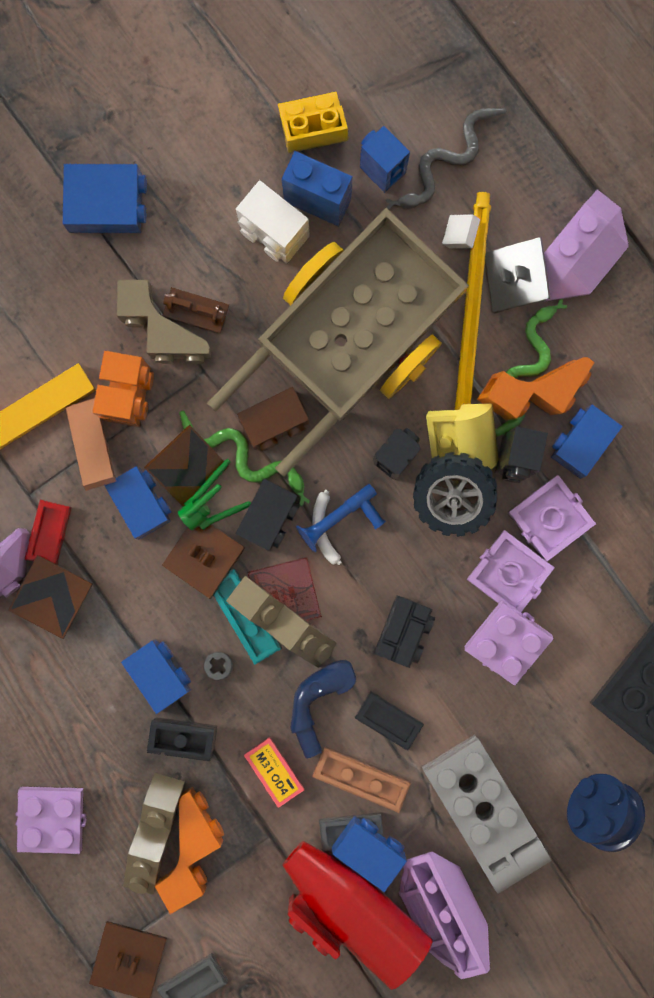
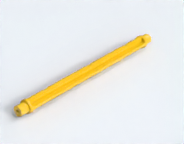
[455,192,491,410]

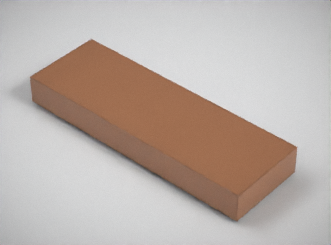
[66,398,116,491]
[312,747,411,813]

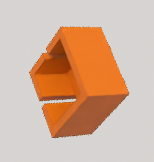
[92,350,154,427]

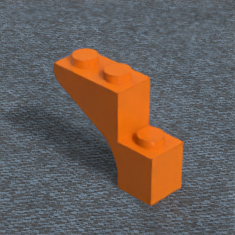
[477,357,595,420]
[155,786,224,915]

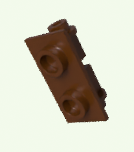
[162,287,229,334]

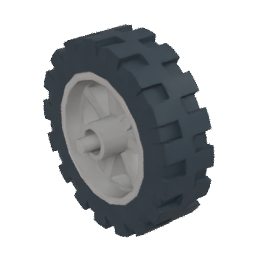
[413,452,497,537]

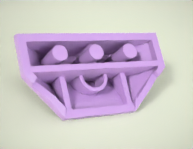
[544,190,629,302]
[0,528,30,597]
[399,852,490,979]

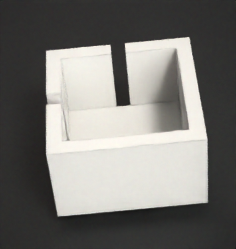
[236,180,309,264]

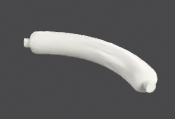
[312,490,342,565]

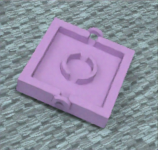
[508,475,596,562]
[466,530,554,612]
[464,599,553,686]
[15,787,86,854]

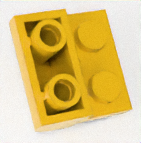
[278,92,349,153]

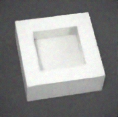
[442,214,480,248]

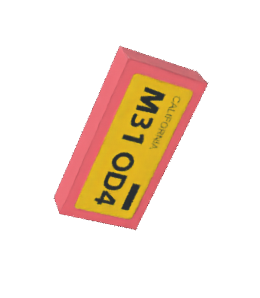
[244,737,305,808]

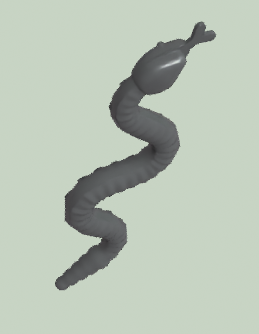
[386,108,507,210]

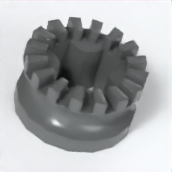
[204,652,233,680]

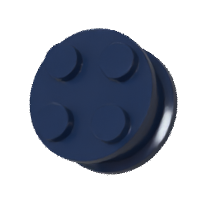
[567,774,645,852]

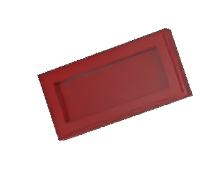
[25,500,72,565]

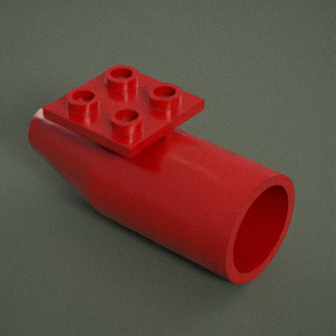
[282,841,433,990]

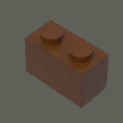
[237,387,309,451]

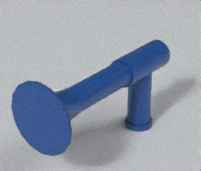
[296,484,386,552]

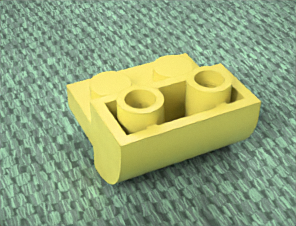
[426,404,499,469]

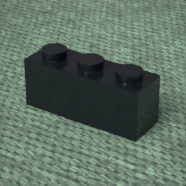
[495,426,548,483]

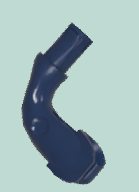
[290,660,356,759]

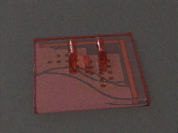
[247,557,322,621]

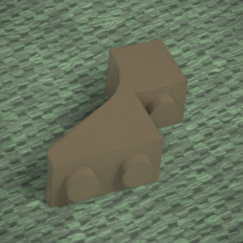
[117,280,212,364]
[226,576,337,668]
[123,773,185,895]

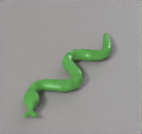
[495,299,567,437]
[179,411,310,506]

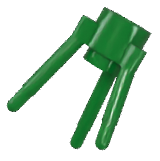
[178,459,251,530]

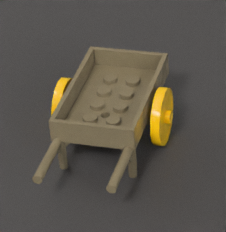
[207,208,469,477]

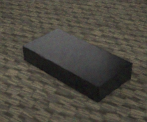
[355,691,424,751]

